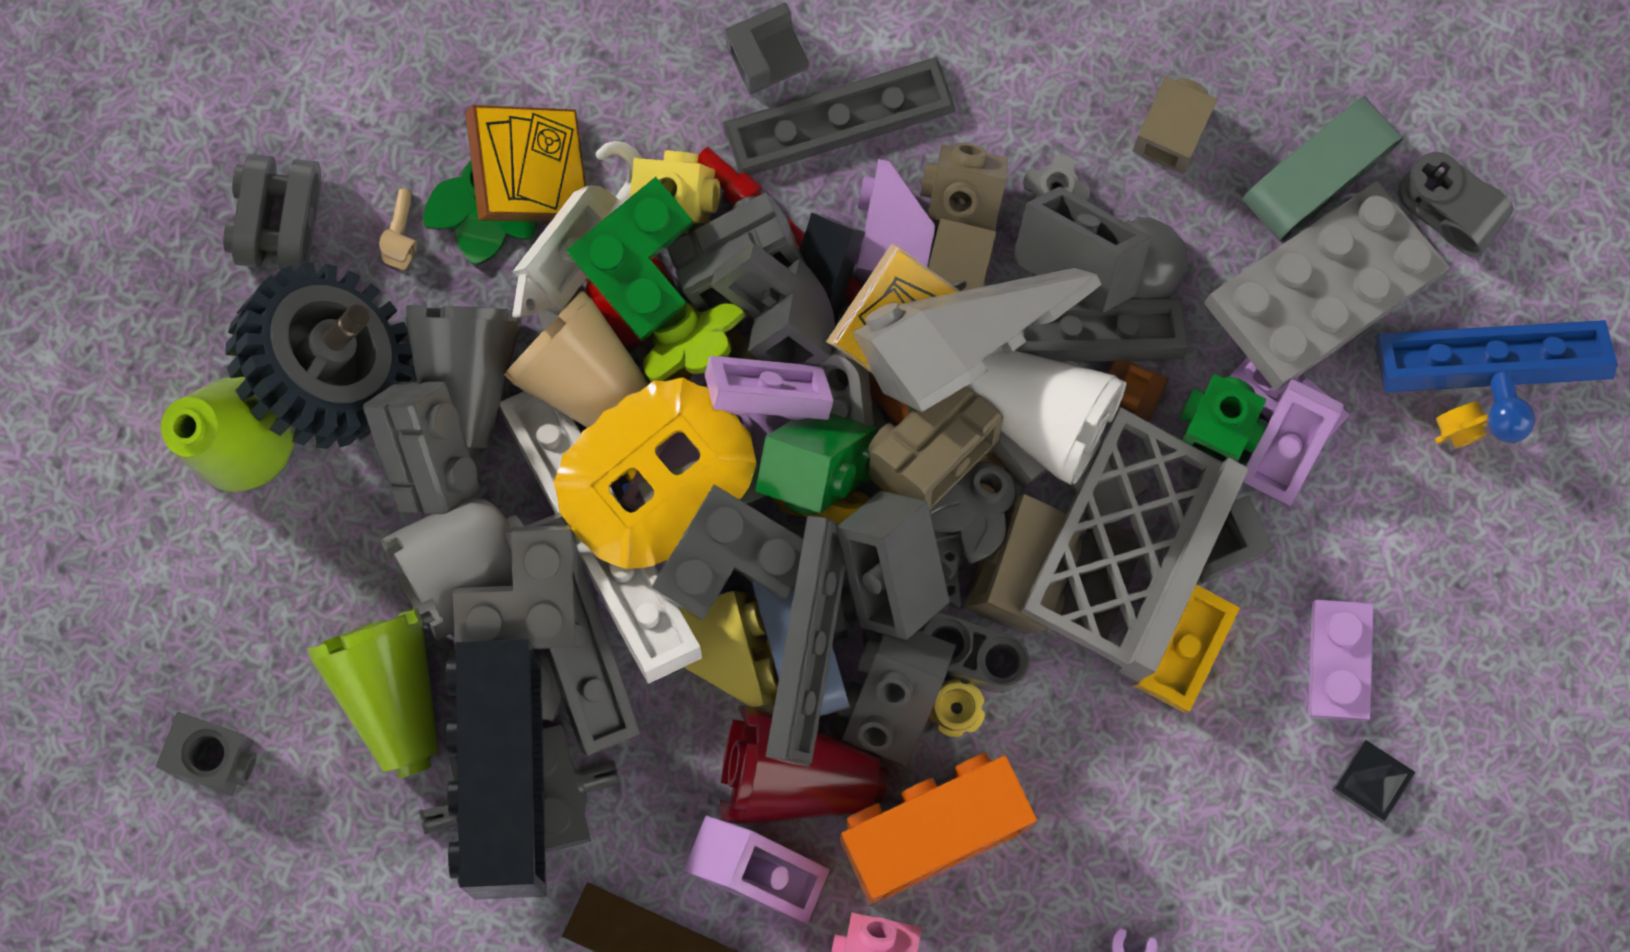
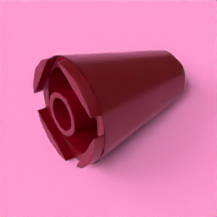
[720,705,888,824]

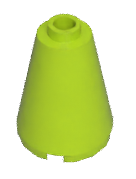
[161,377,294,492]
[307,608,439,779]

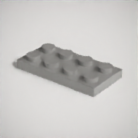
[1204,181,1450,392]

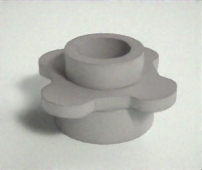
[1023,155,1090,201]

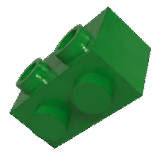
[755,413,877,514]

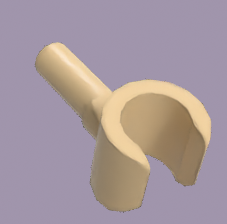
[379,189,417,271]

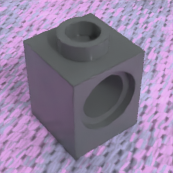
[156,711,257,796]

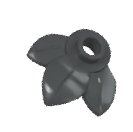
[930,462,1016,563]

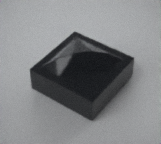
[1332,740,1416,823]

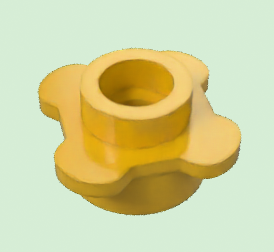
[1435,401,1488,449]

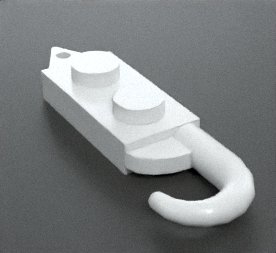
[512,141,643,318]

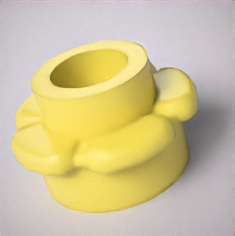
[929,679,985,737]

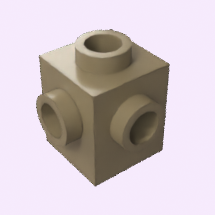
[920,143,1008,231]

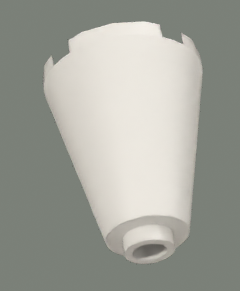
[967,351,1126,485]

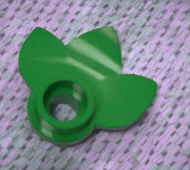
[423,161,537,266]

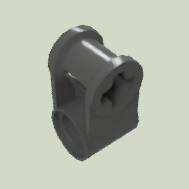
[1399,152,1514,257]

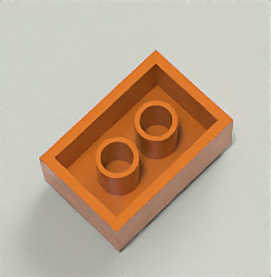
[839,752,1038,906]

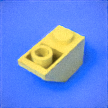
[679,591,779,709]

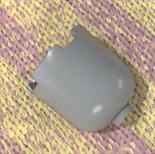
[381,498,524,642]

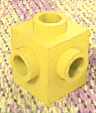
[630,150,720,234]

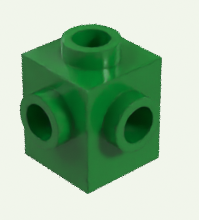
[1179,374,1268,462]

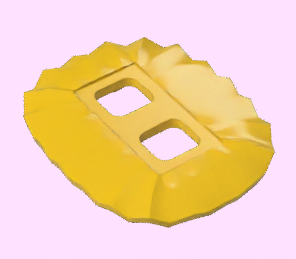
[553,377,757,569]

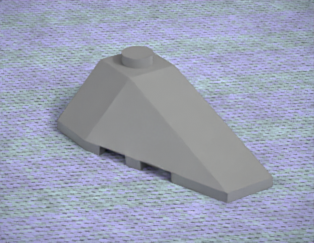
[853,268,1102,412]

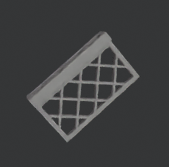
[1020,407,1249,682]

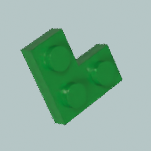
[566,176,694,342]

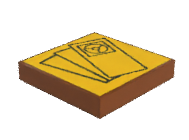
[465,105,586,222]

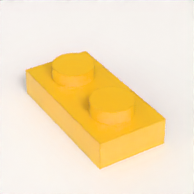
[1133,584,1240,713]

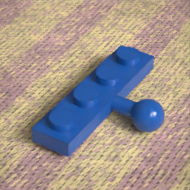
[1375,320,1618,443]

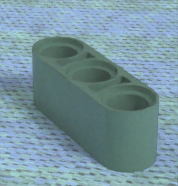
[1242,96,1403,242]

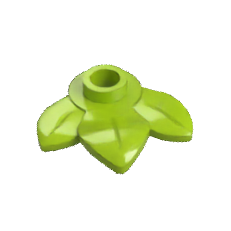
[643,303,745,382]

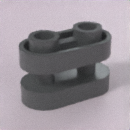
[223,154,321,271]

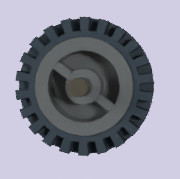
[225,263,414,449]

